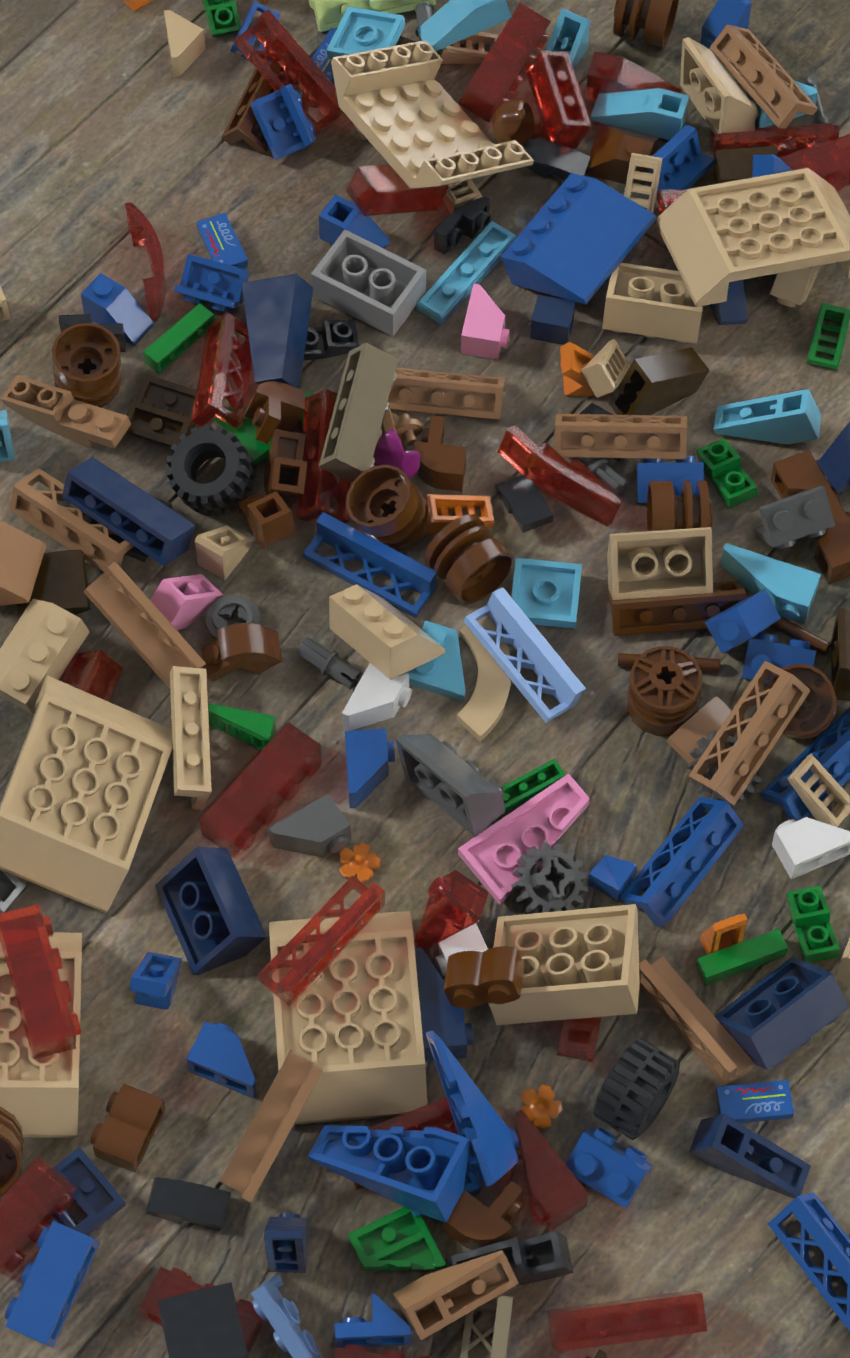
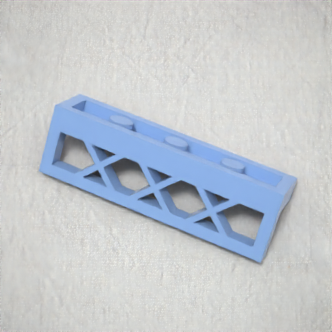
[463,587,586,723]

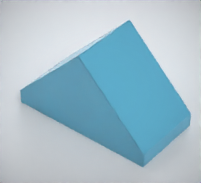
[540,9,591,78]

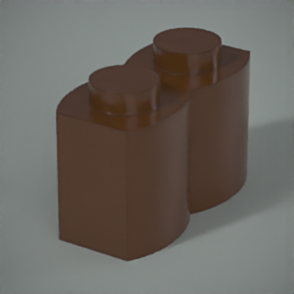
[443,946,525,1009]
[90,1084,165,1172]

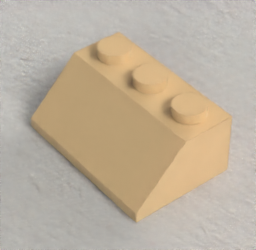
[680,37,758,143]
[602,262,703,343]
[607,527,713,600]
[329,584,445,680]
[0,599,89,716]

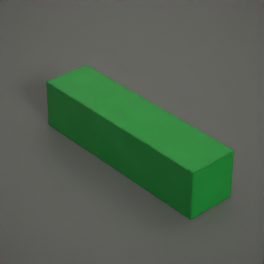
[143,303,215,374]
[492,758,566,824]
[696,929,788,986]

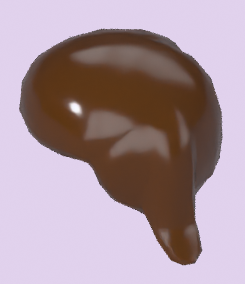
[493,99,546,145]

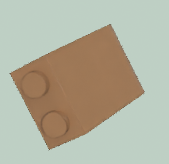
[0,520,46,606]

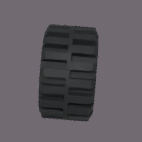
[166,425,255,516]
[594,1038,680,1140]

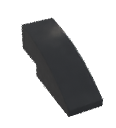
[448,1230,573,1286]

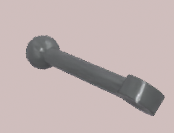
[806,75,829,128]

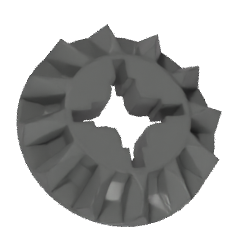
[206,595,260,639]

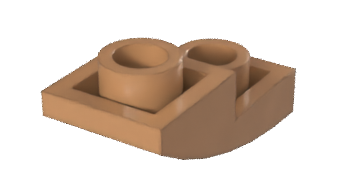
[666,696,732,764]

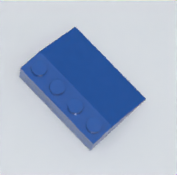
[501,173,656,304]

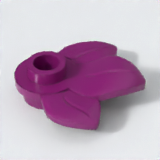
[373,429,420,478]

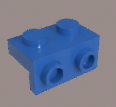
[250,84,316,161]
[648,125,715,199]
[174,254,250,312]
[636,456,704,503]
[741,633,816,683]
[562,1127,653,1208]

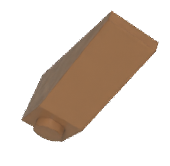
[393,1250,519,1340]

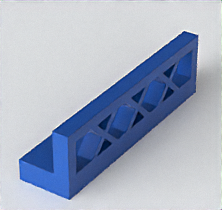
[303,512,437,618]
[760,707,850,821]
[619,797,744,927]
[768,1192,850,1331]

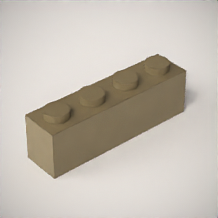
[318,343,398,482]

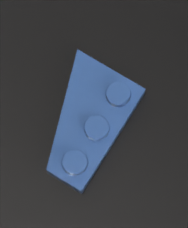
[251,1273,324,1358]

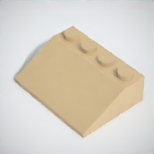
[489,904,640,1025]

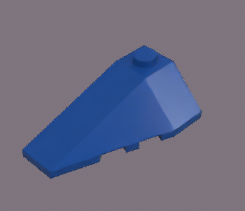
[426,1031,520,1187]
[308,1125,471,1223]

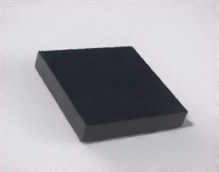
[157,1282,248,1358]

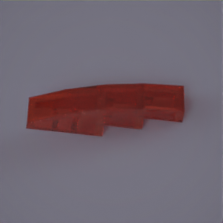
[498,425,622,526]

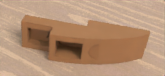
[1,375,131,448]

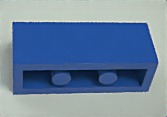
[5,1221,100,1348]

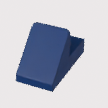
[130,952,182,1010]
[335,1293,411,1348]

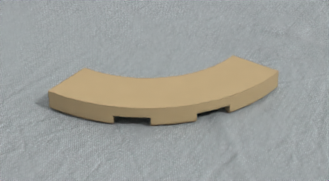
[457,615,511,742]

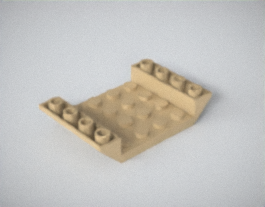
[331,40,534,189]
[656,168,850,307]
[0,675,172,913]
[269,911,428,1125]
[0,932,82,1138]

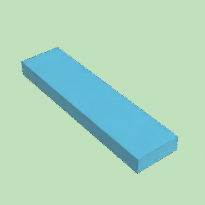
[417,221,517,325]

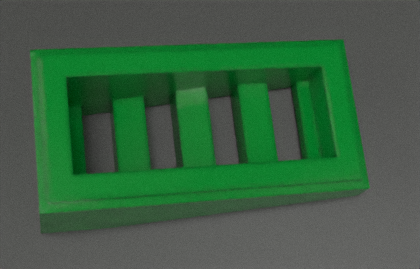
[806,303,850,371]
[208,704,277,753]

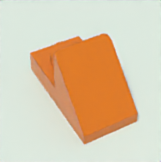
[560,341,614,397]

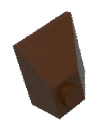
[585,123,660,185]

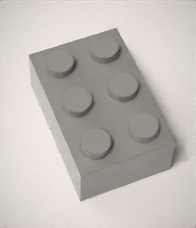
[311,229,426,337]

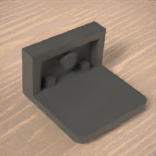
[754,486,835,549]

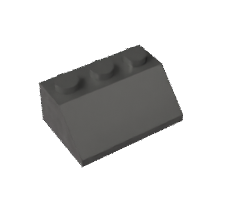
[396,734,506,837]

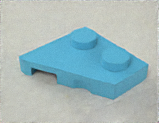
[406,620,466,702]

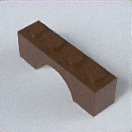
[771,450,850,584]

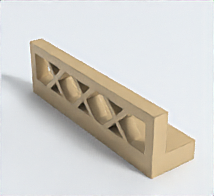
[170,666,212,810]

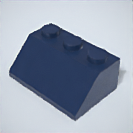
[155,847,267,975]
[715,956,849,1070]

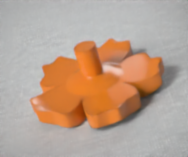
[339,842,381,883]
[519,1084,563,1129]

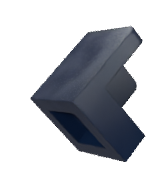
[530,295,575,345]

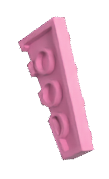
[458,773,590,905]

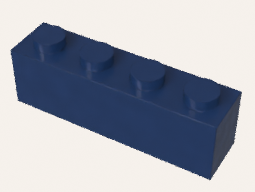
[62,457,195,566]

